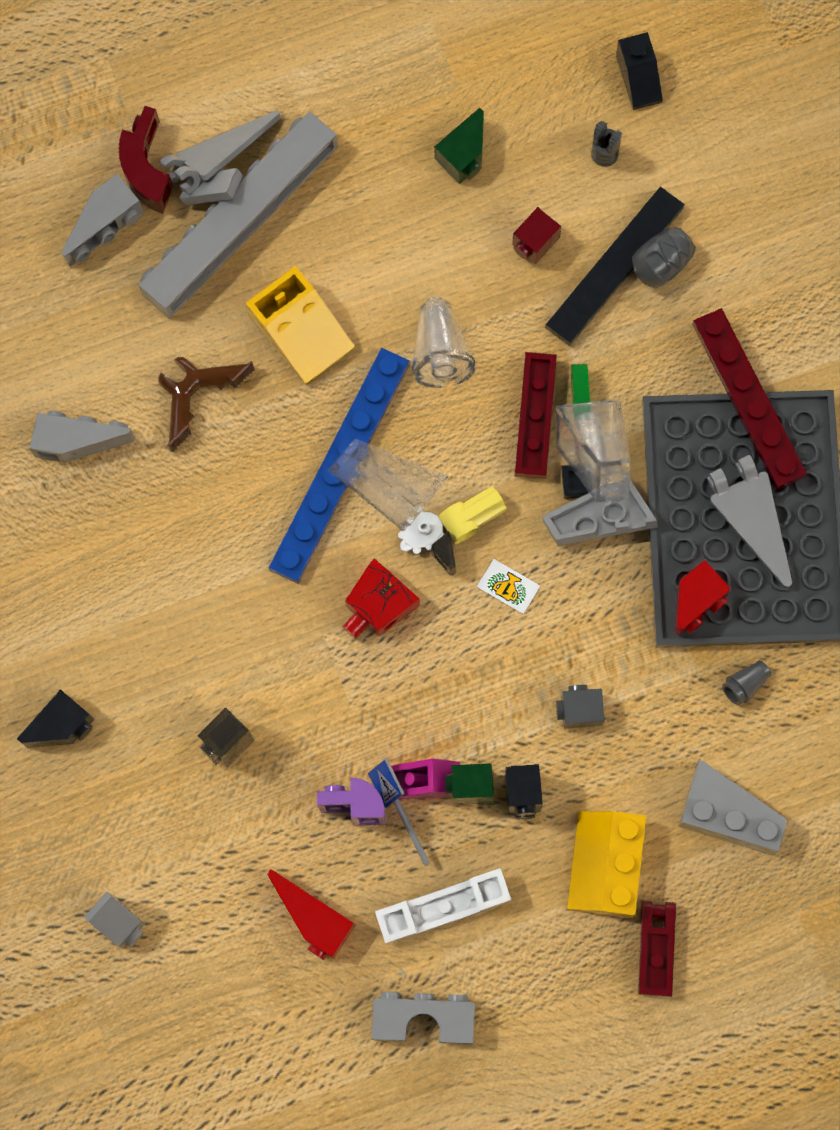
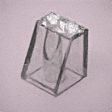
[556,399,631,503]

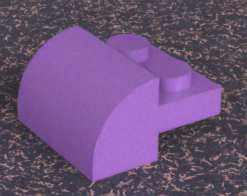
[317,777,386,825]

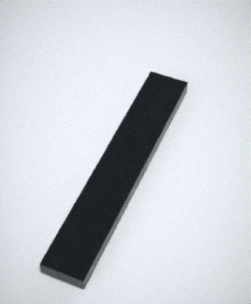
[545,186,685,346]

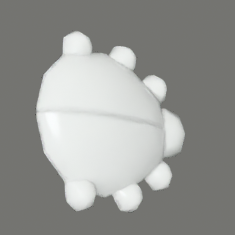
[398,509,445,554]

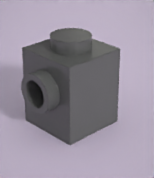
[556,685,605,729]

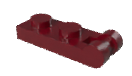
[638,900,676,997]

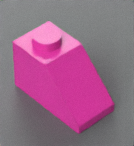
[391,758,460,799]

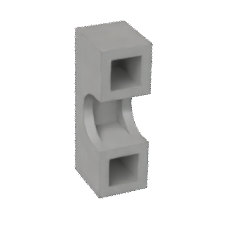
[372,992,475,1044]

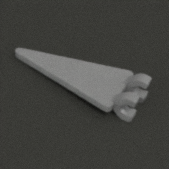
[160,111,281,194]
[707,455,792,588]

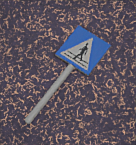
[368,759,430,866]

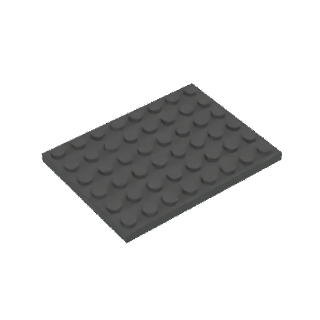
[642,390,840,648]

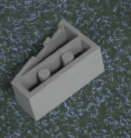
[678,759,787,856]

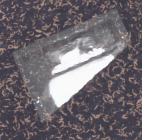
[328,439,449,530]

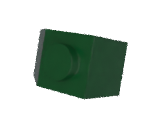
[434,108,484,184]
[445,763,494,805]

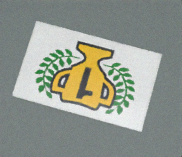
[477,559,540,614]

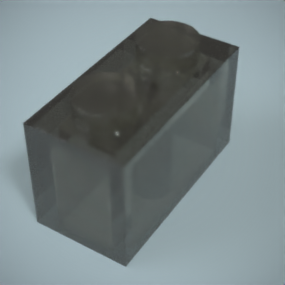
[197,707,255,768]

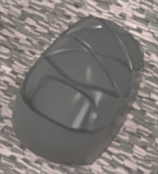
[632,227,696,289]

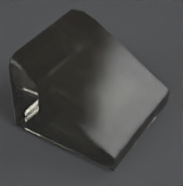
[431,531,456,576]

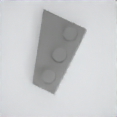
[542,474,658,546]

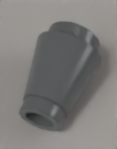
[722,660,771,705]

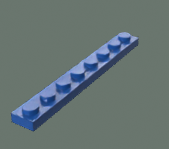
[269,347,410,584]

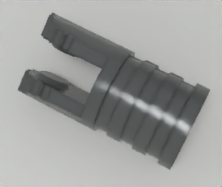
[591,121,622,167]

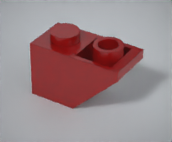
[674,560,731,636]

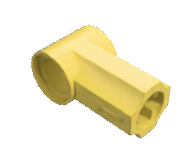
[438,486,507,544]

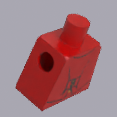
[342,558,420,639]

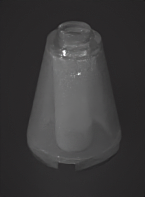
[412,297,475,388]

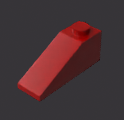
[267,869,356,960]

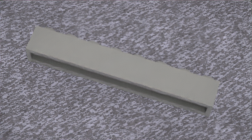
[139,111,338,319]

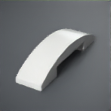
[375,868,512,944]

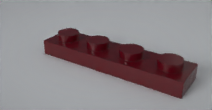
[515,352,557,479]

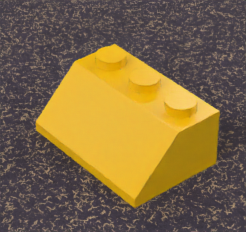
[567,811,646,918]

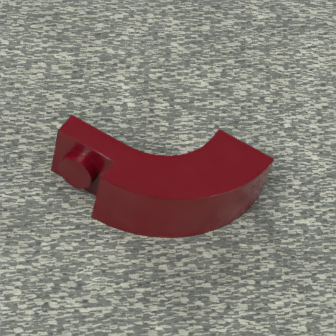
[119,106,173,214]

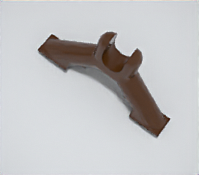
[158,357,255,452]

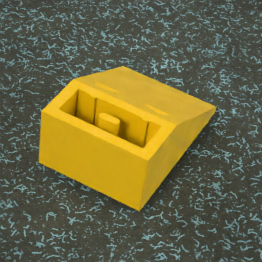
[245,266,355,385]

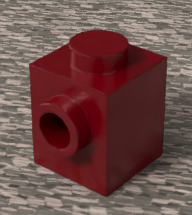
[512,207,561,264]

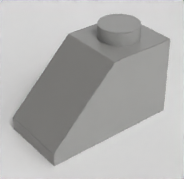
[84,892,145,949]

